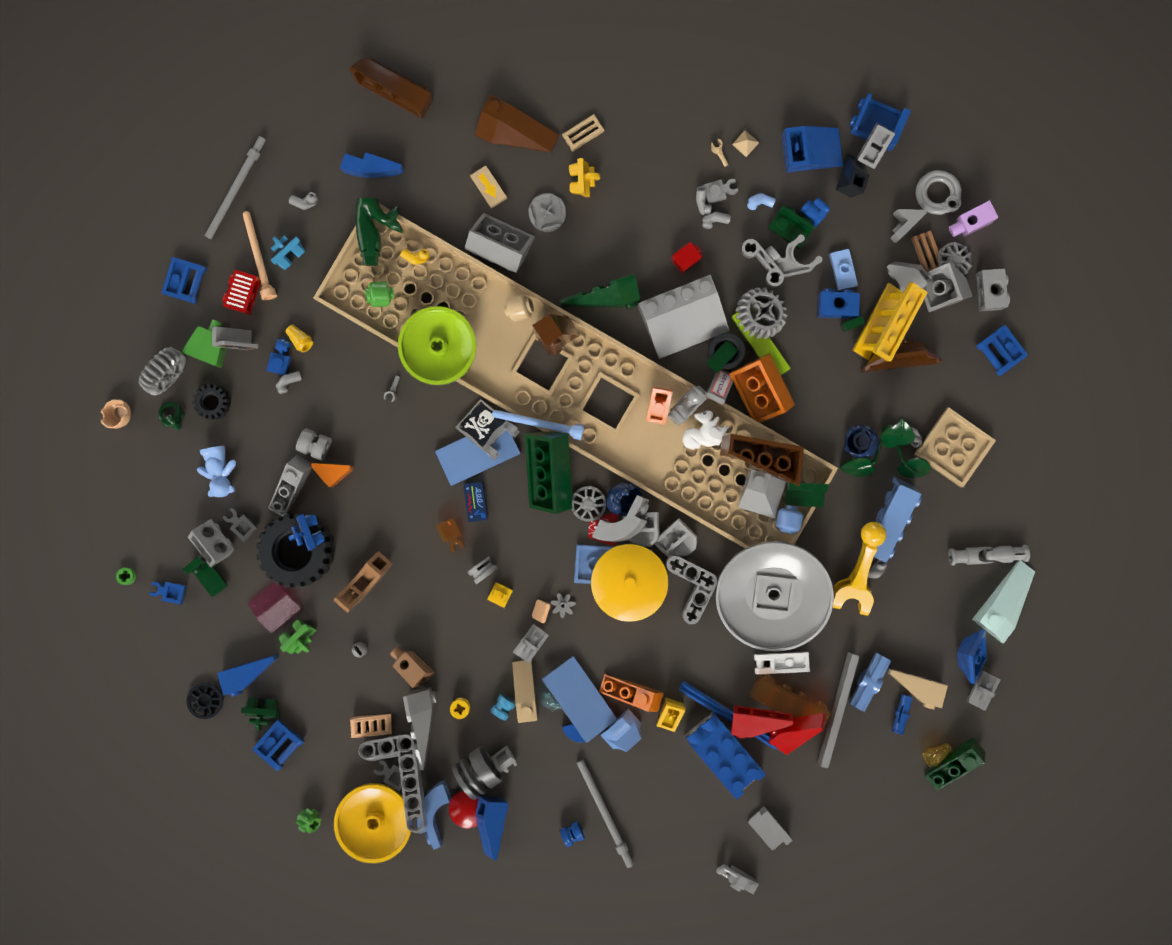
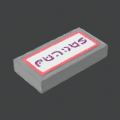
[706,369,733,405]

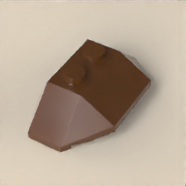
[861,339,942,373]

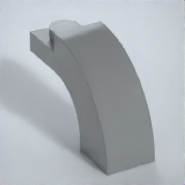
[592,495,649,542]

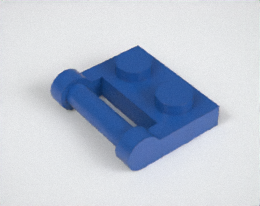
[161,257,207,304]
[976,325,1028,376]
[252,719,305,771]

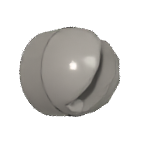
[352,642,368,658]

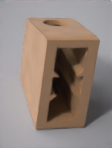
[390,646,435,688]

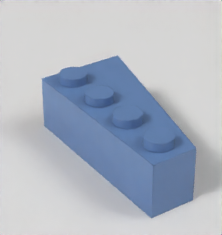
[874,477,922,563]

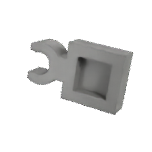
[703,179,738,204]

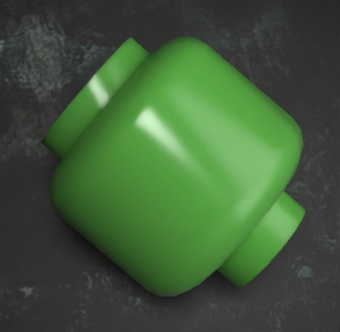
[365,281,394,307]

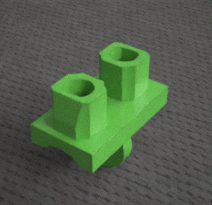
[279,619,317,654]

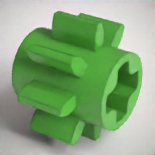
[296,808,321,833]

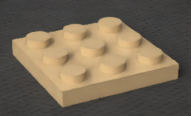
[914,407,996,488]

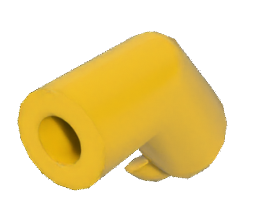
[400,248,430,265]

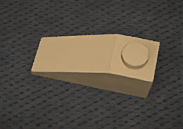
[512,660,538,723]
[886,668,948,710]

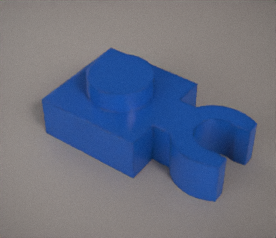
[149,581,187,605]

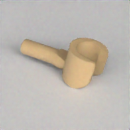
[711,139,729,167]

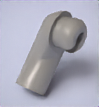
[289,192,318,210]
[702,212,731,229]
[276,371,301,394]
[868,560,887,578]

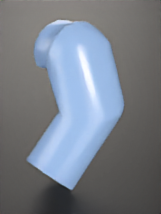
[747,193,776,210]

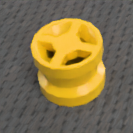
[450,697,471,719]

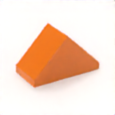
[311,463,354,488]

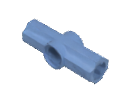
[849,652,891,712]

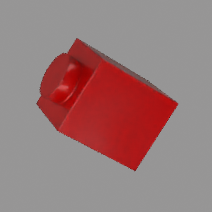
[671,242,702,274]

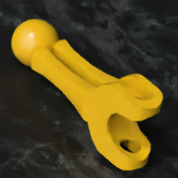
[833,522,887,616]

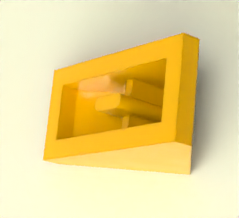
[657,697,686,732]

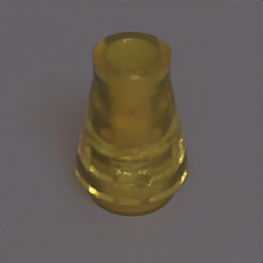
[922,742,953,767]

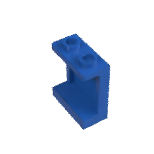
[850,93,911,151]

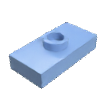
[829,249,858,291]

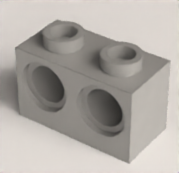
[857,123,895,169]
[188,519,234,567]

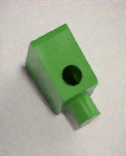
[182,319,226,368]

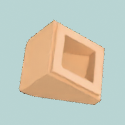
[532,600,551,623]

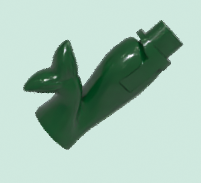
[355,198,403,266]

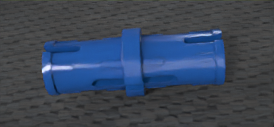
[891,694,914,735]

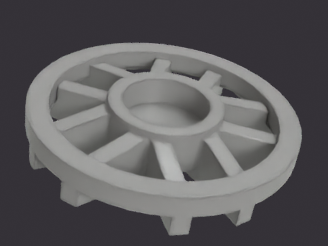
[938,242,972,275]
[572,486,606,522]

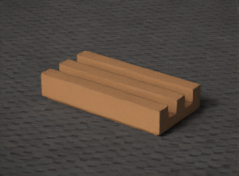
[911,231,940,272]

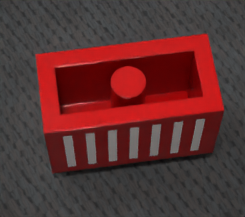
[222,270,261,316]

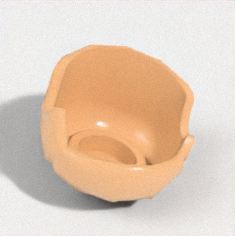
[101,399,131,429]

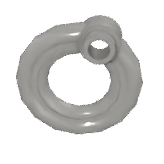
[915,170,962,215]

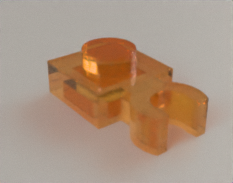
[436,517,465,553]

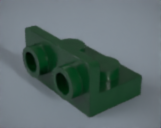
[768,205,815,249]

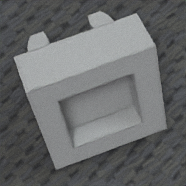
[492,745,517,773]

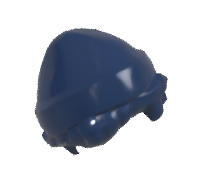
[844,425,879,458]
[607,482,642,516]

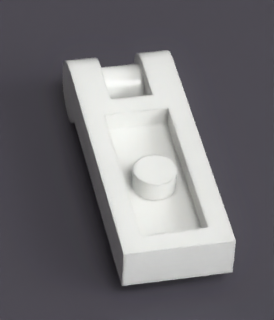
[754,651,810,674]

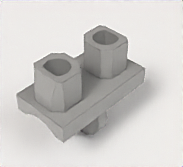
[513,623,549,663]
[966,670,1000,711]

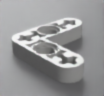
[665,555,718,624]

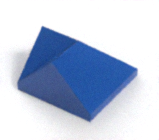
[957,629,987,684]

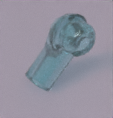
[541,693,562,711]

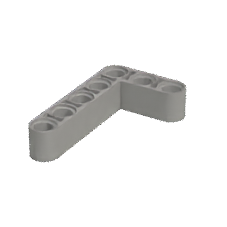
[358,735,427,833]

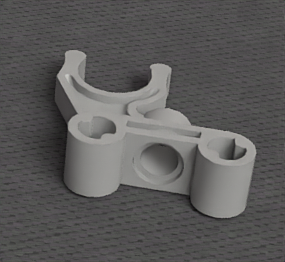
[742,234,822,288]

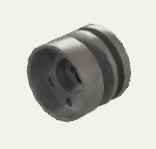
[452,746,502,800]

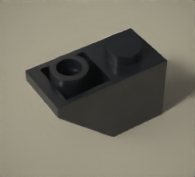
[836,154,870,198]

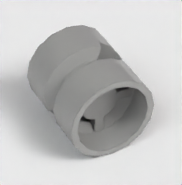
[296,428,332,461]

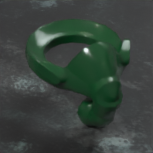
[158,402,185,430]

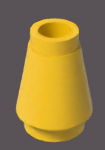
[285,325,313,353]

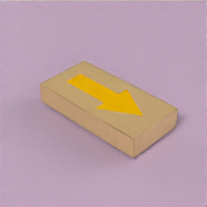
[470,166,507,209]

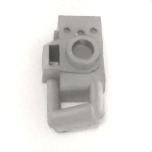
[716,864,759,894]

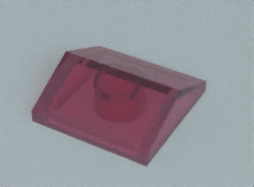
[248,582,302,633]

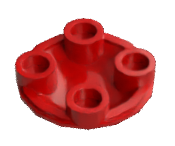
[448,790,481,829]

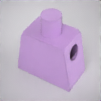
[949,200,998,237]

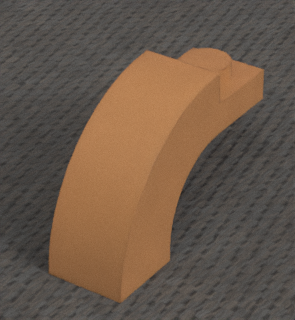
[333,551,393,613]

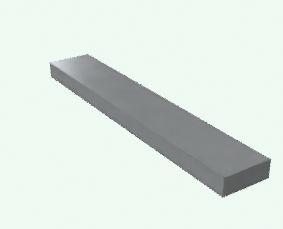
[817,652,859,768]

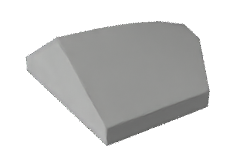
[623,512,660,547]
[654,518,697,557]

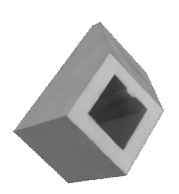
[887,261,933,292]

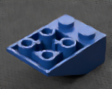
[782,126,843,173]

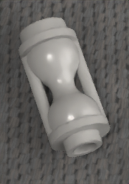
[667,385,707,426]

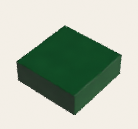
[840,316,865,332]

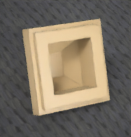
[732,130,759,157]

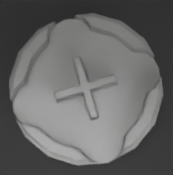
[528,193,566,232]

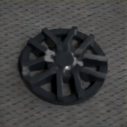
[186,683,224,719]

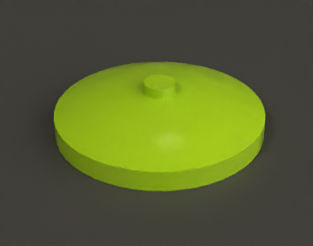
[398,306,477,385]

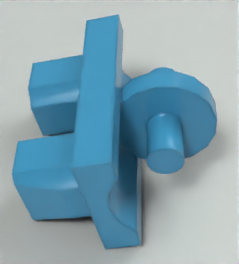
[271,235,305,270]

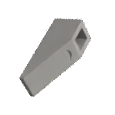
[268,455,312,516]

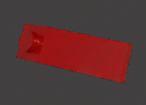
[731,705,793,738]
[769,713,827,755]

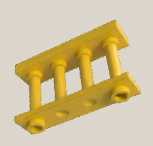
[853,282,928,362]

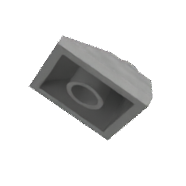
[922,262,972,312]
[738,470,786,519]

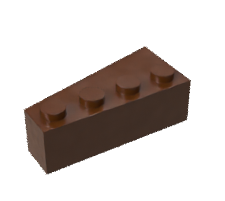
[532,314,580,356]

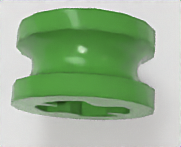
[116,568,136,585]

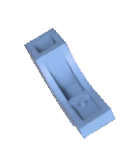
[417,780,452,850]

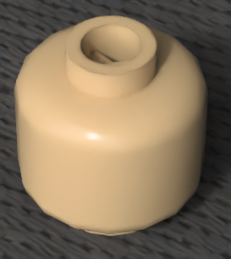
[504,294,534,322]

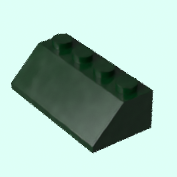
[524,431,573,514]

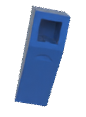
[475,796,508,860]

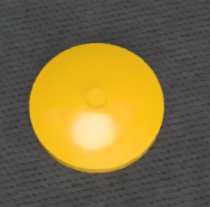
[591,544,668,621]
[334,783,411,863]

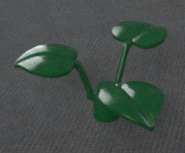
[840,418,931,478]

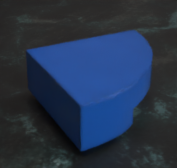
[562,724,584,742]

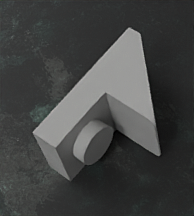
[890,209,927,243]

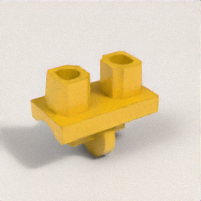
[569,158,600,197]

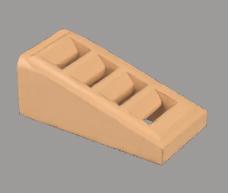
[350,714,392,738]

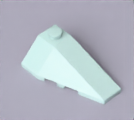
[972,560,1035,643]

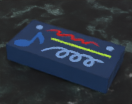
[463,482,488,522]

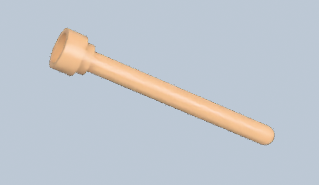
[243,211,277,300]

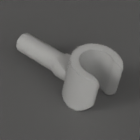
[384,376,400,402]

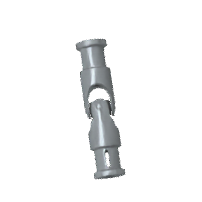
[948,544,1030,566]

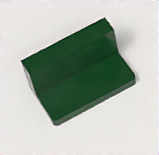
[785,482,828,507]

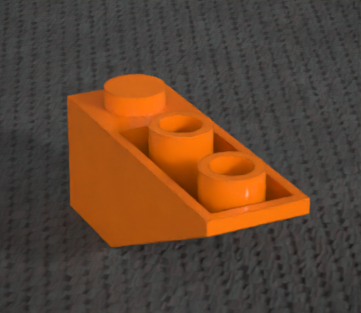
[599,674,663,712]

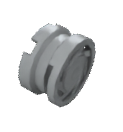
[467,556,498,584]

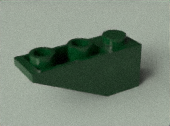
[925,738,986,790]

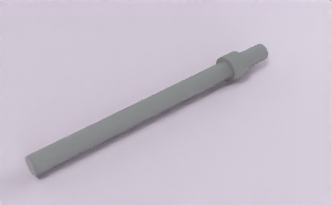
[204,136,266,239]
[577,759,634,868]

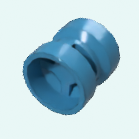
[490,694,516,721]

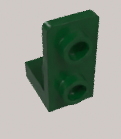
[182,556,228,597]

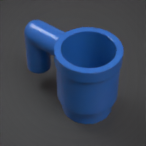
[800,197,830,227]

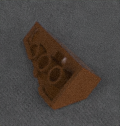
[475,94,559,153]

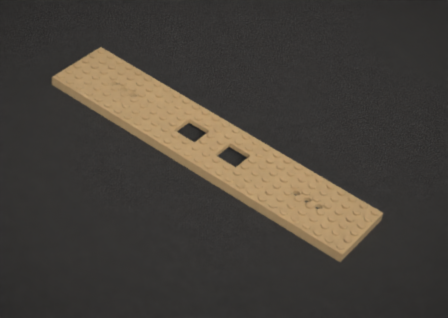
[313,204,838,549]

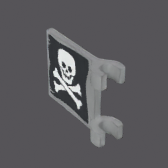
[455,399,520,461]

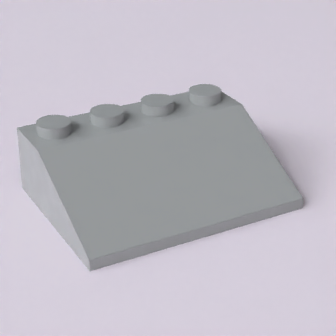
[638,275,730,359]

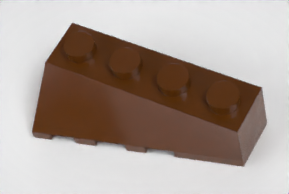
[349,57,433,119]
[720,434,804,486]

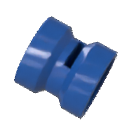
[559,821,585,847]

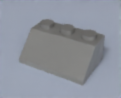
[464,213,535,273]

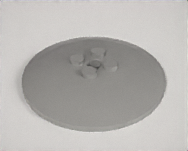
[716,541,834,652]

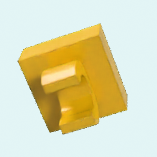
[487,582,513,608]

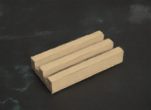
[562,114,604,152]

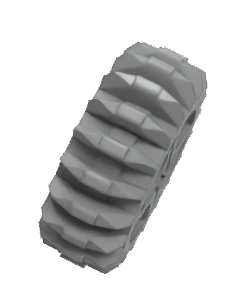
[735,287,788,339]
[138,347,187,396]

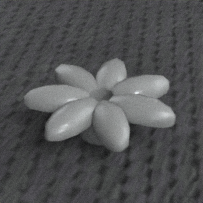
[551,593,576,618]

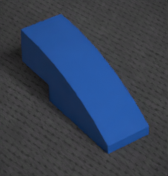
[340,152,404,178]

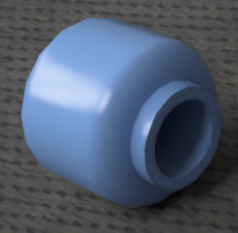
[776,505,803,534]

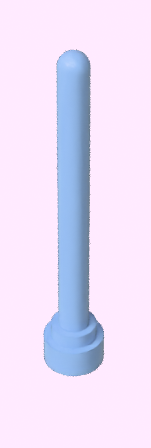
[492,410,584,440]

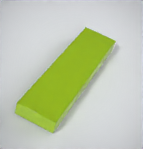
[731,313,791,375]

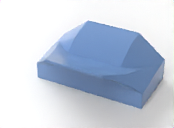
[600,708,642,752]

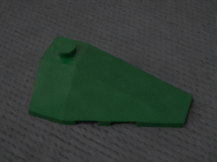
[560,274,640,309]

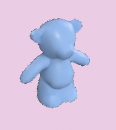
[197,446,236,497]

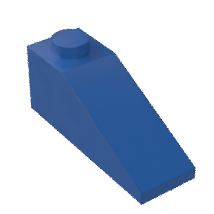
[217,654,279,697]

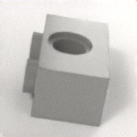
[976,269,1010,312]

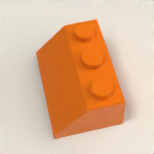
[729,353,795,423]

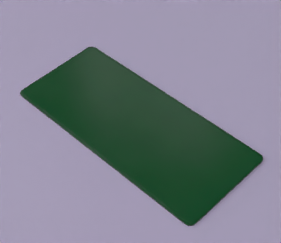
[706,341,738,373]

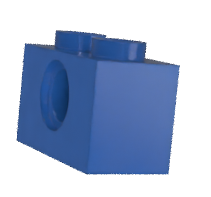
[817,289,860,319]

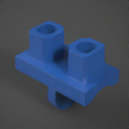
[288,514,325,551]

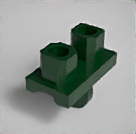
[241,698,280,730]

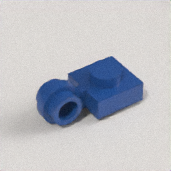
[266,337,291,375]

